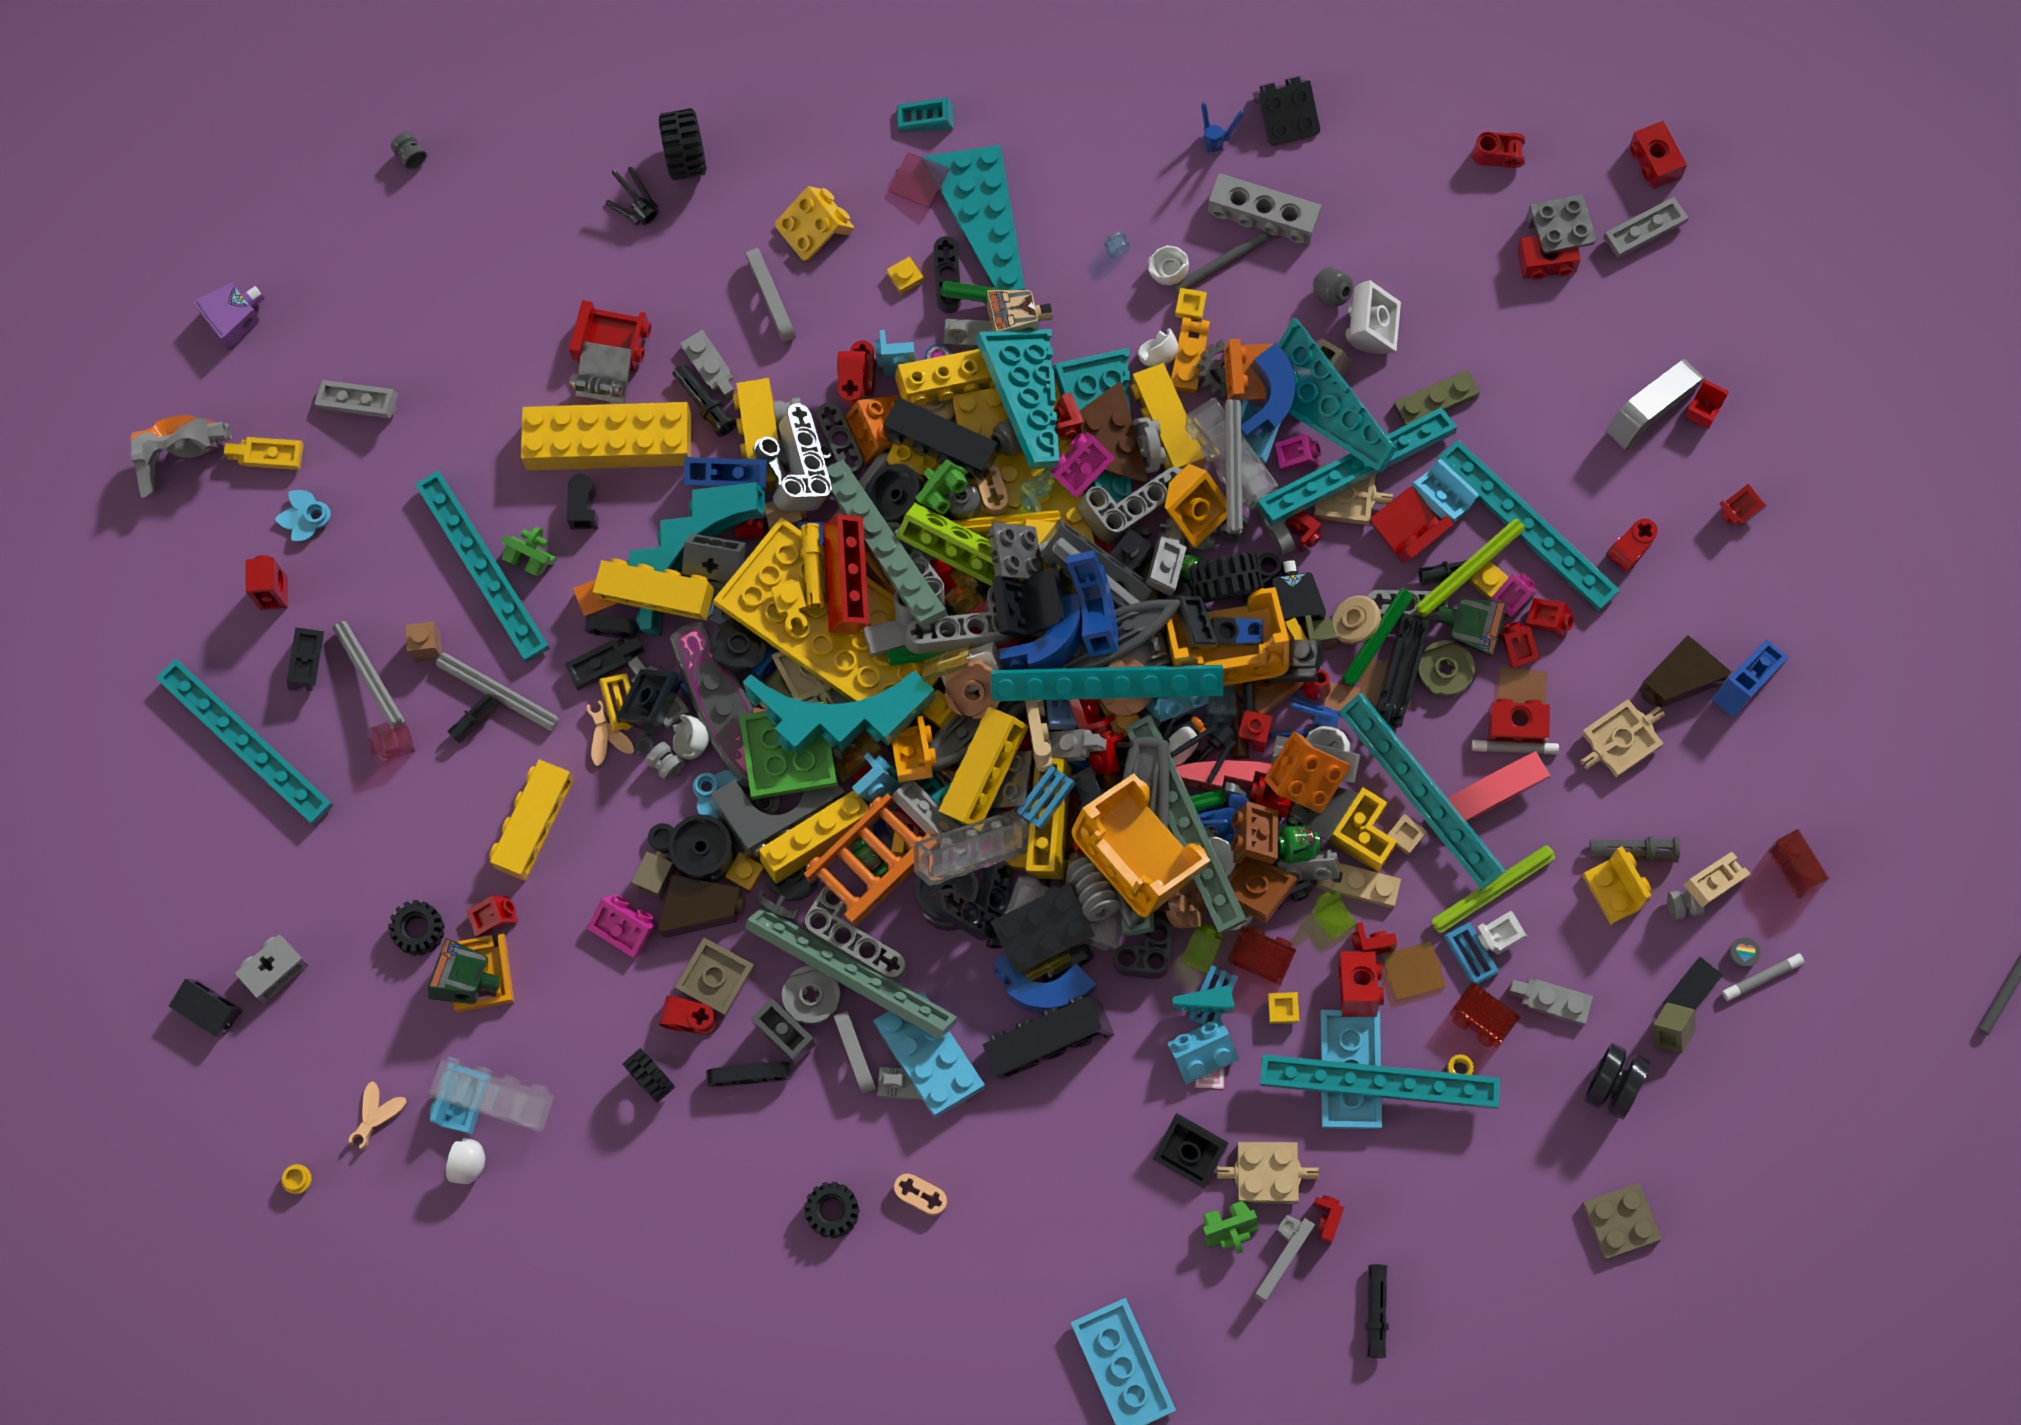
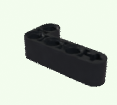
[1113,901,1173,979]

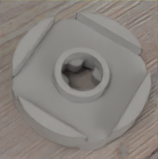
[1132,417,1166,474]
[782,966,841,1025]

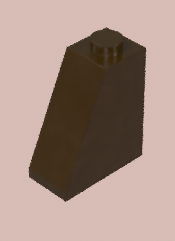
[1639,635,1732,708]
[658,875,746,938]

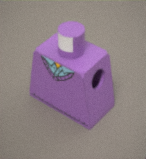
[193,283,265,350]

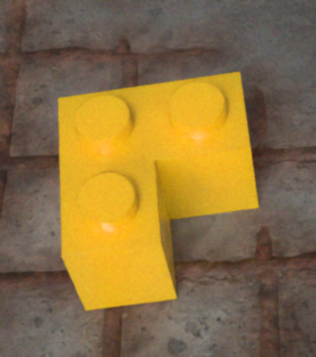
[1329,787,1397,873]

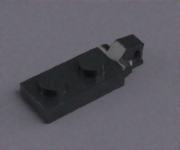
[565,637,645,690]

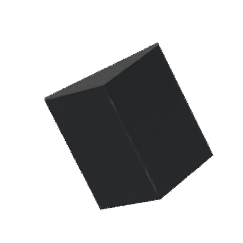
[616,669,680,736]
[1153,1113,1229,1189]

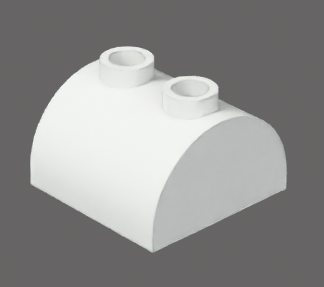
[1346,280,1401,354]

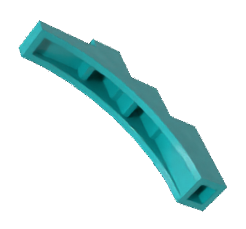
[626,482,765,637]
[743,671,936,755]

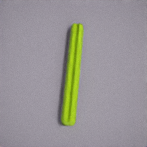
[1416,519,1525,617]
[1431,845,1555,933]

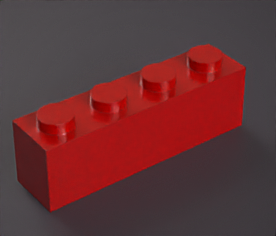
[823,514,869,635]

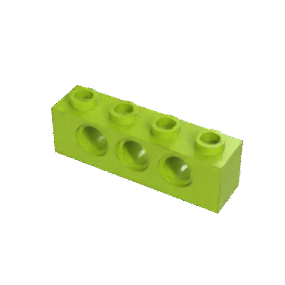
[896,503,998,586]

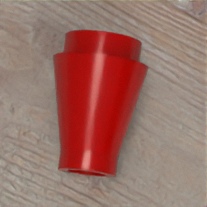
[1303,670,1331,701]

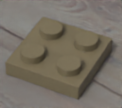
[674,938,755,1017]
[1582,1182,1662,1260]

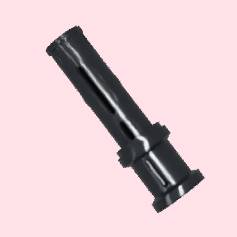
[672,364,737,437]

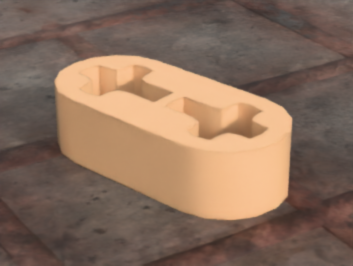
[975,464,1008,516]
[894,1174,947,1216]

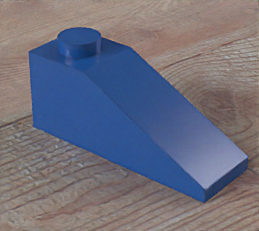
[684,457,767,488]
[1712,639,1789,717]

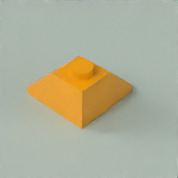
[1165,464,1227,548]

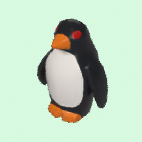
[1158,714,1208,766]

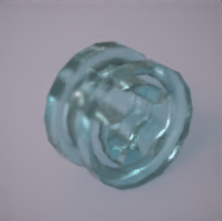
[1103,232,1130,257]

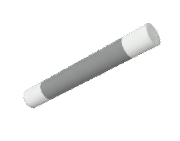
[1472,740,1559,755]
[1722,953,1805,1002]

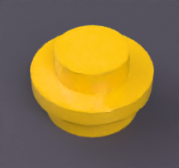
[281,1164,312,1194]

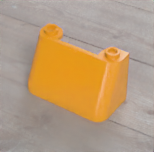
[1165,587,1289,686]
[1072,773,1210,917]

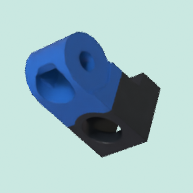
[1210,617,1263,647]

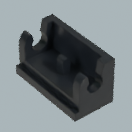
[287,627,324,692]
[169,979,243,1037]

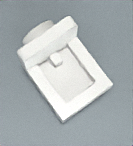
[1478,911,1527,955]

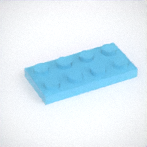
[873,991,985,1118]
[1320,1010,1382,1130]
[1071,1298,1176,1425]

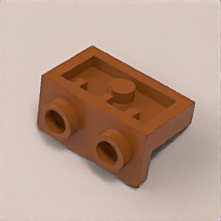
[1231,801,1278,864]

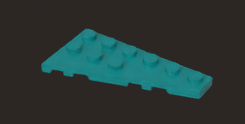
[922,145,1025,290]
[1278,318,1397,473]
[975,329,1059,469]
[1052,348,1132,512]

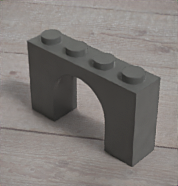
[709,780,845,859]

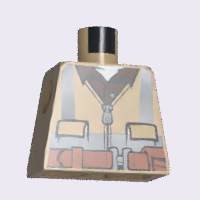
[987,290,1052,331]

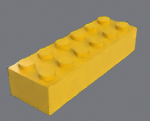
[521,402,692,471]

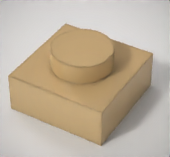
[1387,814,1427,856]

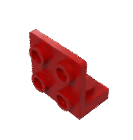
[1369,486,1454,563]

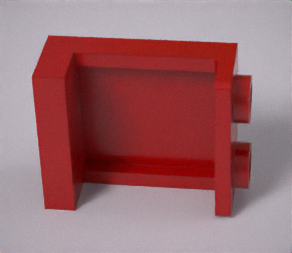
[569,300,651,372]

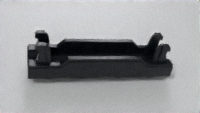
[1376,613,1430,728]

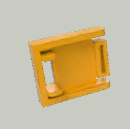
[453,934,514,1013]

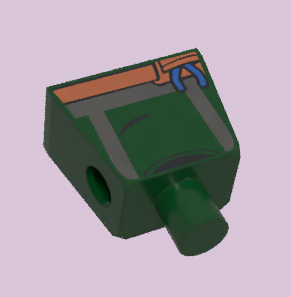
[1436,598,1507,656]
[428,938,502,1004]

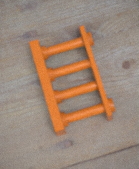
[804,793,938,927]

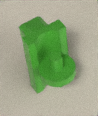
[915,459,968,514]
[501,527,557,576]
[1203,1201,1259,1254]

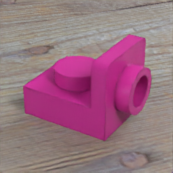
[1275,433,1321,471]
[1490,573,1537,617]

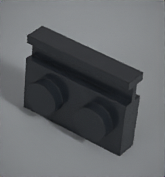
[1263,639,1323,683]

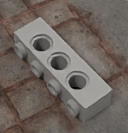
[1208,173,1322,245]

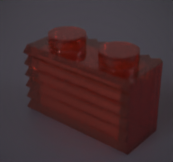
[1768,829,1830,898]
[1228,925,1296,986]
[1449,982,1521,1049]

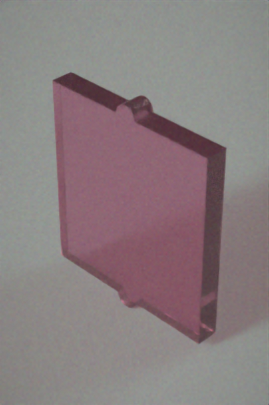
[889,152,949,208]

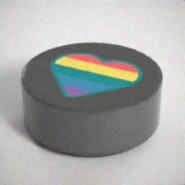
[1729,938,1760,968]

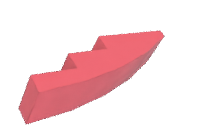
[1448,751,1551,822]
[1176,760,1273,791]

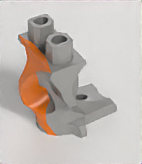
[131,415,232,498]

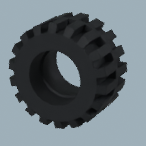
[658,108,707,181]
[1187,552,1264,603]

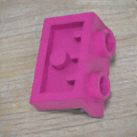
[1048,432,1115,498]
[586,895,659,958]

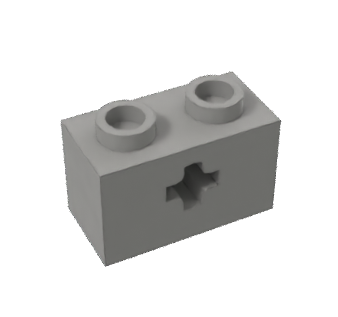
[235,934,309,1004]

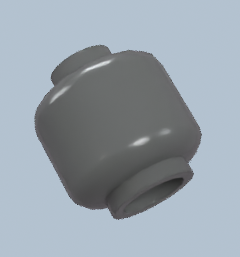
[1313,267,1353,307]
[991,418,1023,457]
[946,483,980,520]

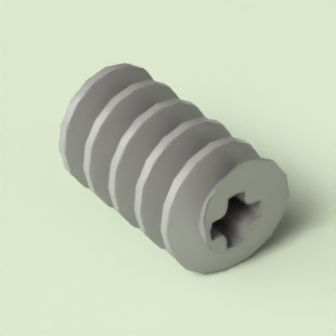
[1066,856,1120,922]

